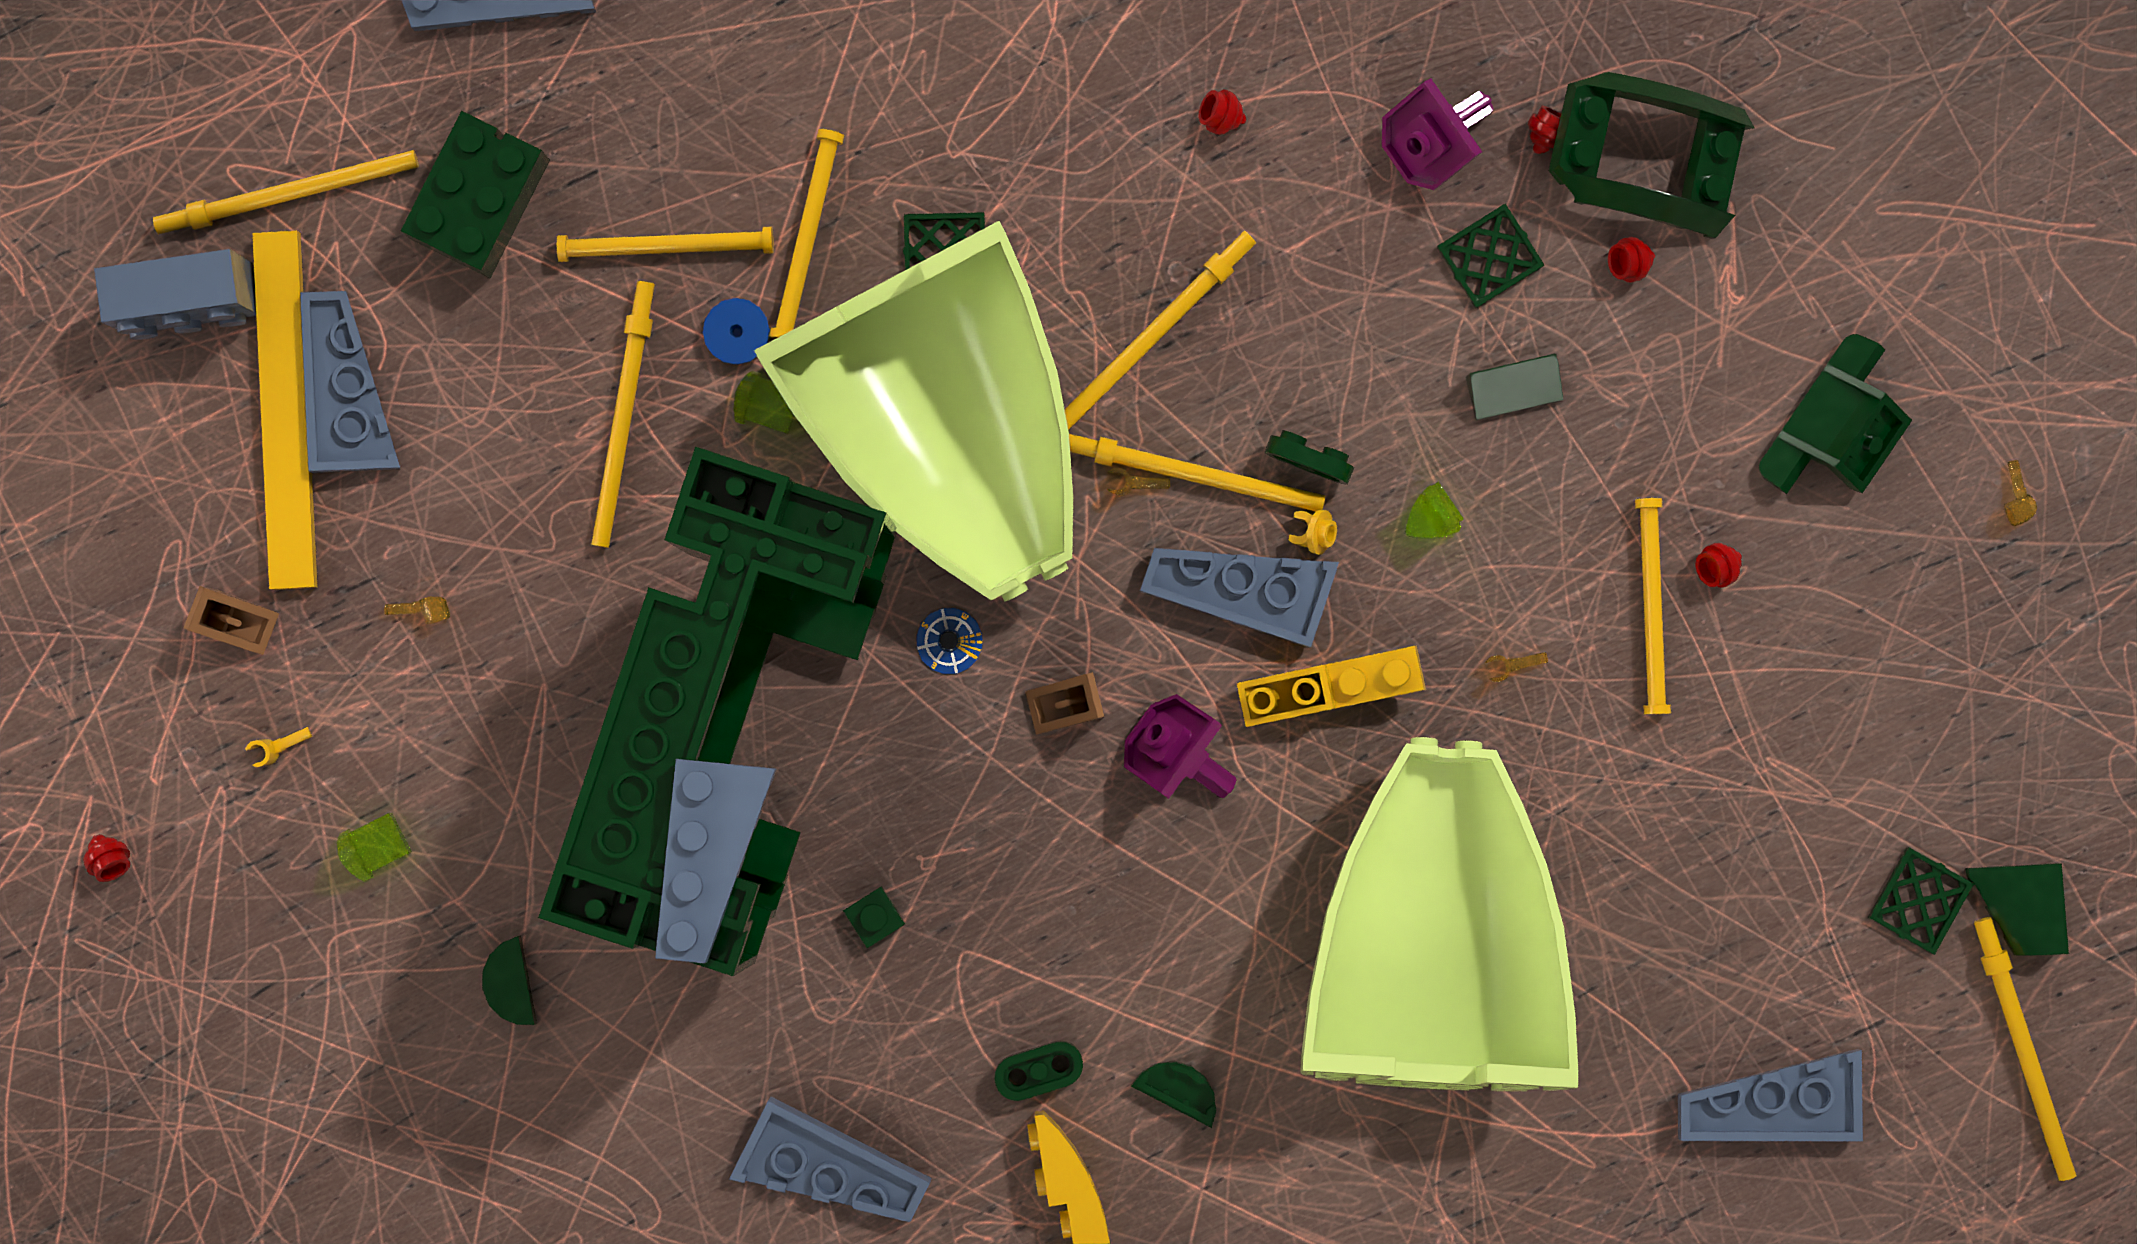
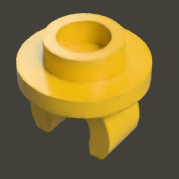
[1288,509,1337,555]

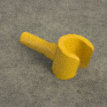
[245,727,312,767]

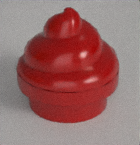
[1199,89,1246,135]
[1528,105,1561,154]
[1608,237,1655,282]
[1695,543,1742,588]
[83,834,131,882]

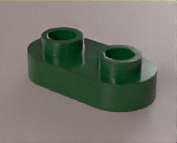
[1264,430,1354,485]
[995,1040,1083,1101]

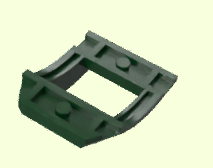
[1548,72,1755,239]

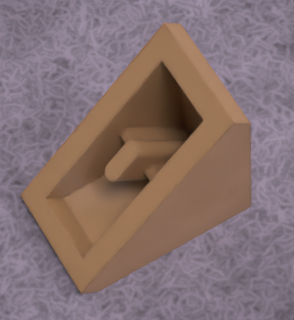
[184,586,279,655]
[1025,672,1104,735]

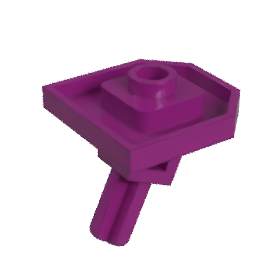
[1382,78,1494,190]
[1124,694,1237,799]

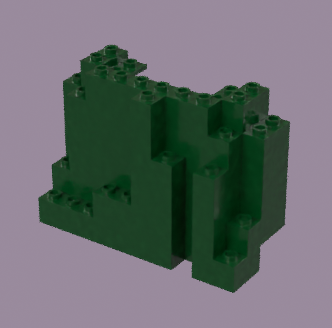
[538,446,897,976]

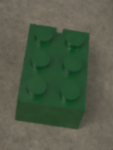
[401,111,550,278]

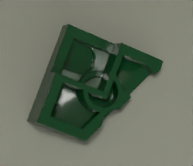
[1966,863,2069,956]

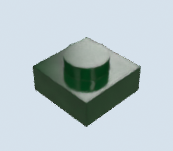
[843,886,906,948]

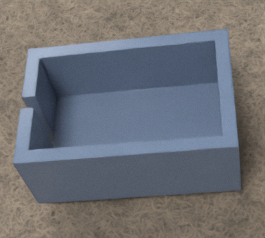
[94,249,256,340]

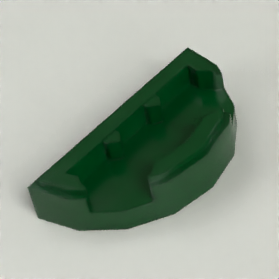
[482,935,537,1025]
[1131,1061,1216,1128]

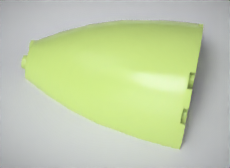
[754,221,1073,602]
[1301,737,1578,1091]

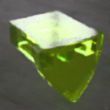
[733,371,794,435]
[1405,481,1464,539]
[337,813,412,882]

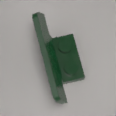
[1759,334,1912,494]

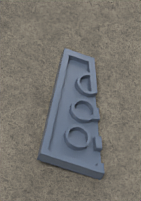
[402,0,596,31]
[300,291,400,473]
[1140,548,1339,648]
[655,759,777,963]
[1678,1049,1863,1141]
[729,1097,932,1222]

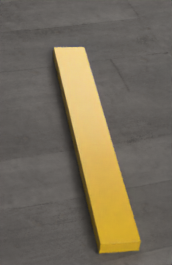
[252,230,318,590]

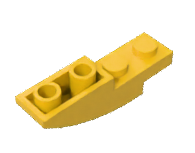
[1237,646,1426,727]
[1027,1110,1110,1244]

